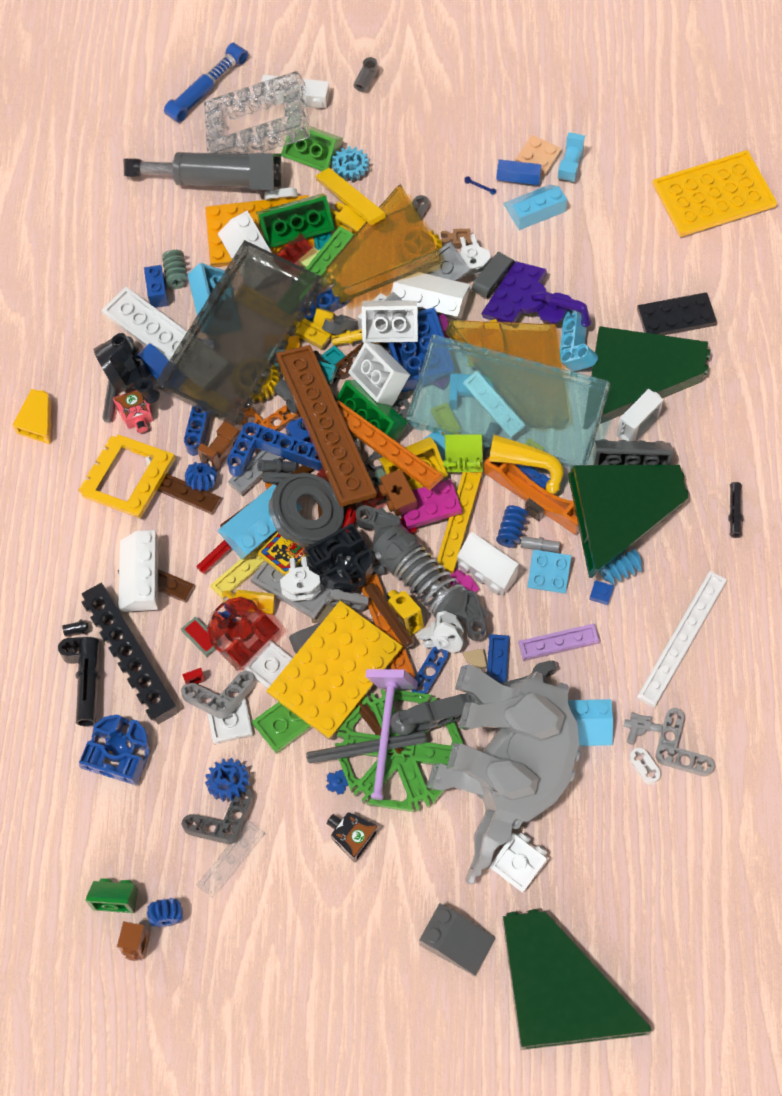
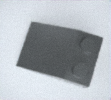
[419,903,495,976]

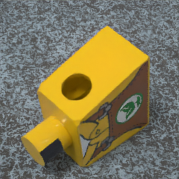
[387,590,424,636]

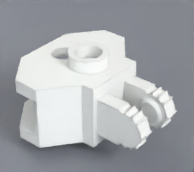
[459,234,491,276]
[280,557,321,601]
[417,611,464,653]

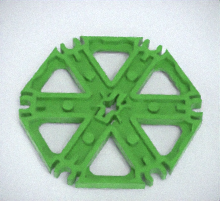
[335,688,463,812]

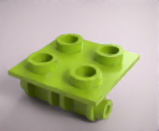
[443,434,483,472]

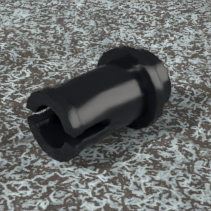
[62,619,89,637]

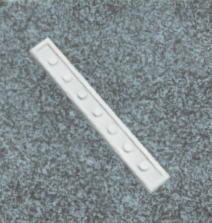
[637,571,727,708]

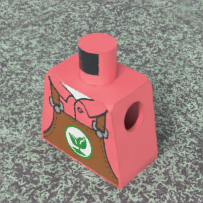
[113,390,153,433]

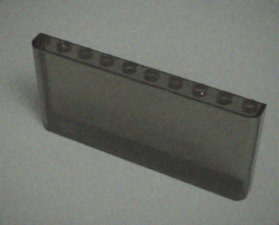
[155,240,322,427]

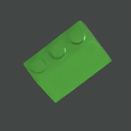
[281,121,343,171]

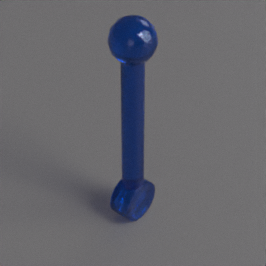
[464,176,496,195]

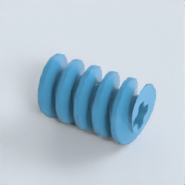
[600,548,642,585]

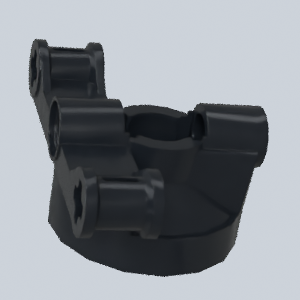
[93,333,160,404]

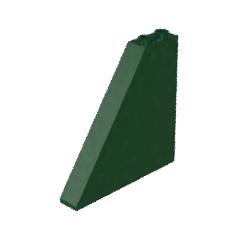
[583,326,711,430]
[568,465,688,578]
[502,909,652,1050]

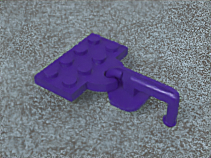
[481,261,591,327]

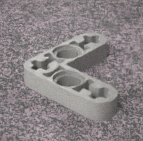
[181,671,255,719]
[655,708,715,777]

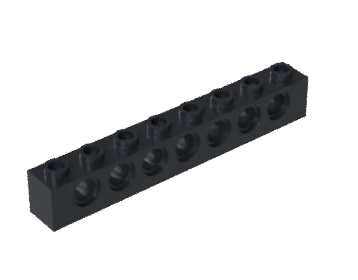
[81,582,179,725]

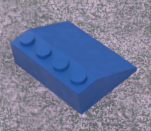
[386,307,455,393]

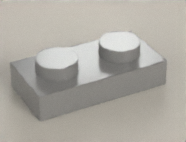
[325,589,368,612]

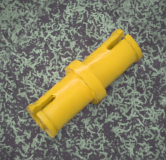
[331,329,363,346]

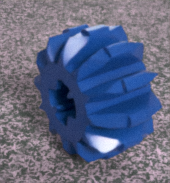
[185,462,217,492]
[147,898,183,927]

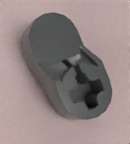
[322,314,357,335]

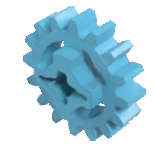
[332,146,369,181]

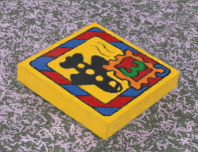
[258,532,305,576]

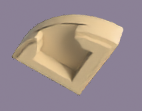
[463,648,487,669]

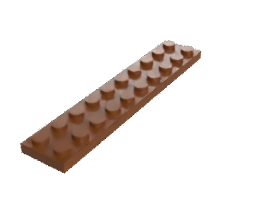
[275,345,377,507]

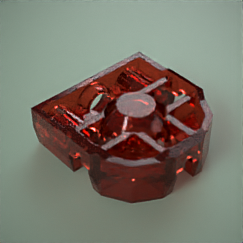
[207,597,280,671]

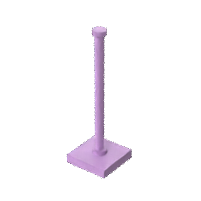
[366,669,418,800]

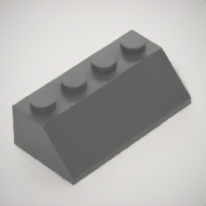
[593,439,673,465]

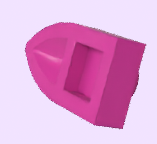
[450,568,479,594]

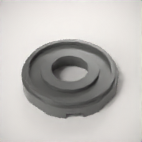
[268,473,344,548]

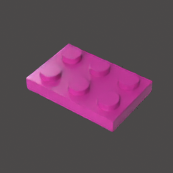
[403,479,462,530]

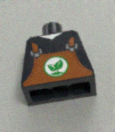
[326,812,378,863]

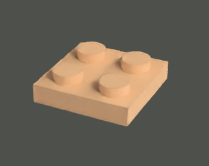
[515,135,562,177]

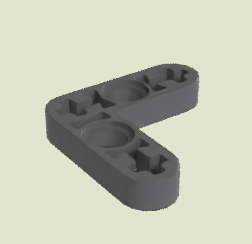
[181,788,254,844]

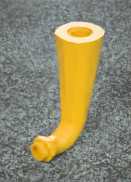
[489,434,563,493]

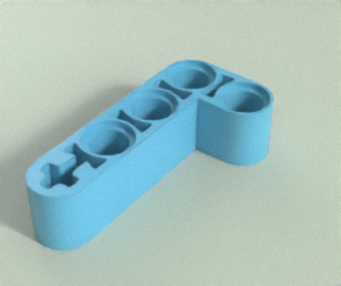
[559,309,598,371]

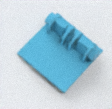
[527,550,571,594]

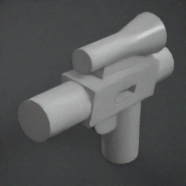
[624,712,662,745]

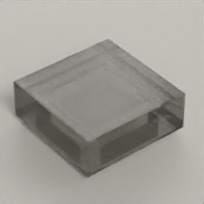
[525,498,544,522]

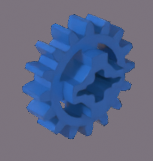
[205,758,250,802]

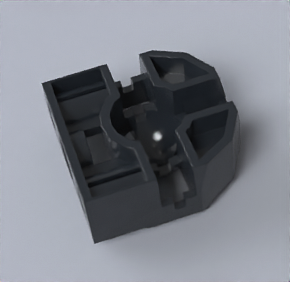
[304,523,373,592]

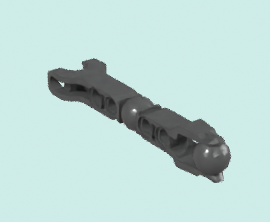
[390,660,557,735]

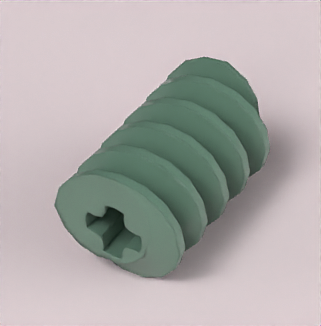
[162,250,188,289]

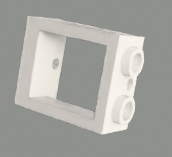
[616,389,663,442]

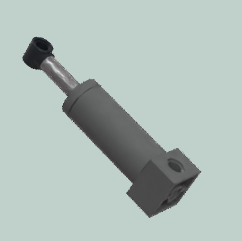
[123,152,281,190]

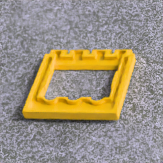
[78,434,176,519]

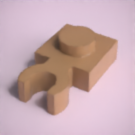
[441,228,471,247]

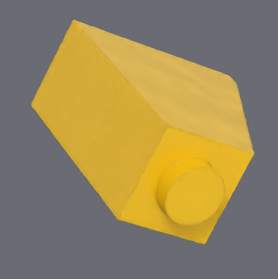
[12,388,52,445]

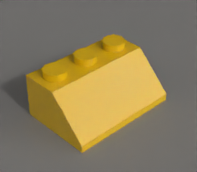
[379,437,448,495]

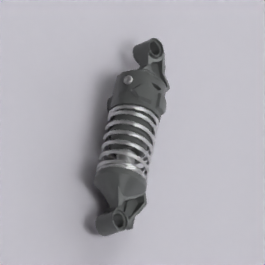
[356,505,488,641]

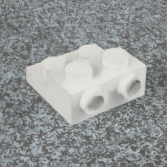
[489,832,549,893]

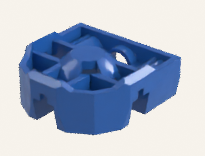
[79,714,151,786]

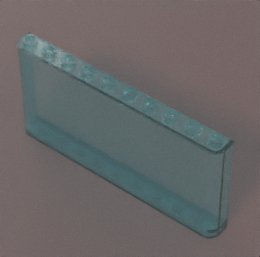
[405,335,611,470]

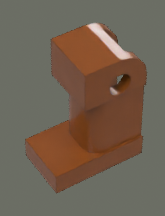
[197,421,240,472]

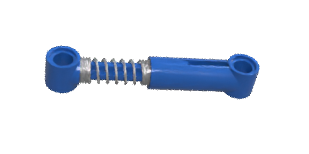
[164,42,248,123]

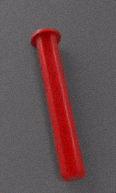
[196,540,231,574]

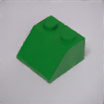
[85,878,138,914]

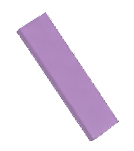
[518,624,600,661]

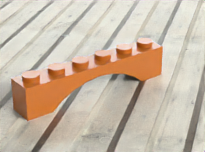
[484,456,579,535]

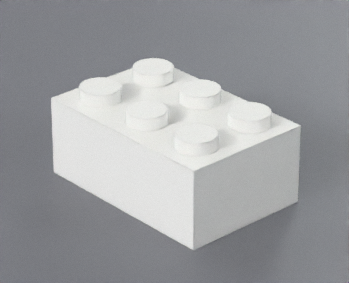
[348,342,410,406]

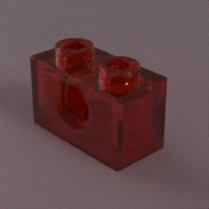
[274,232,313,270]

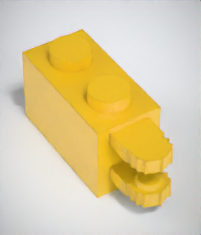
[330,201,376,244]

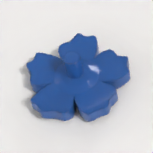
[326,770,348,795]

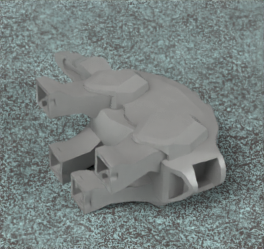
[427,664,581,884]

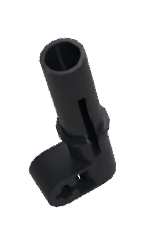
[58,637,100,727]

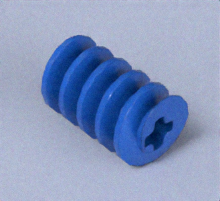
[496,505,529,548]

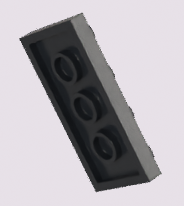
[637,292,717,335]

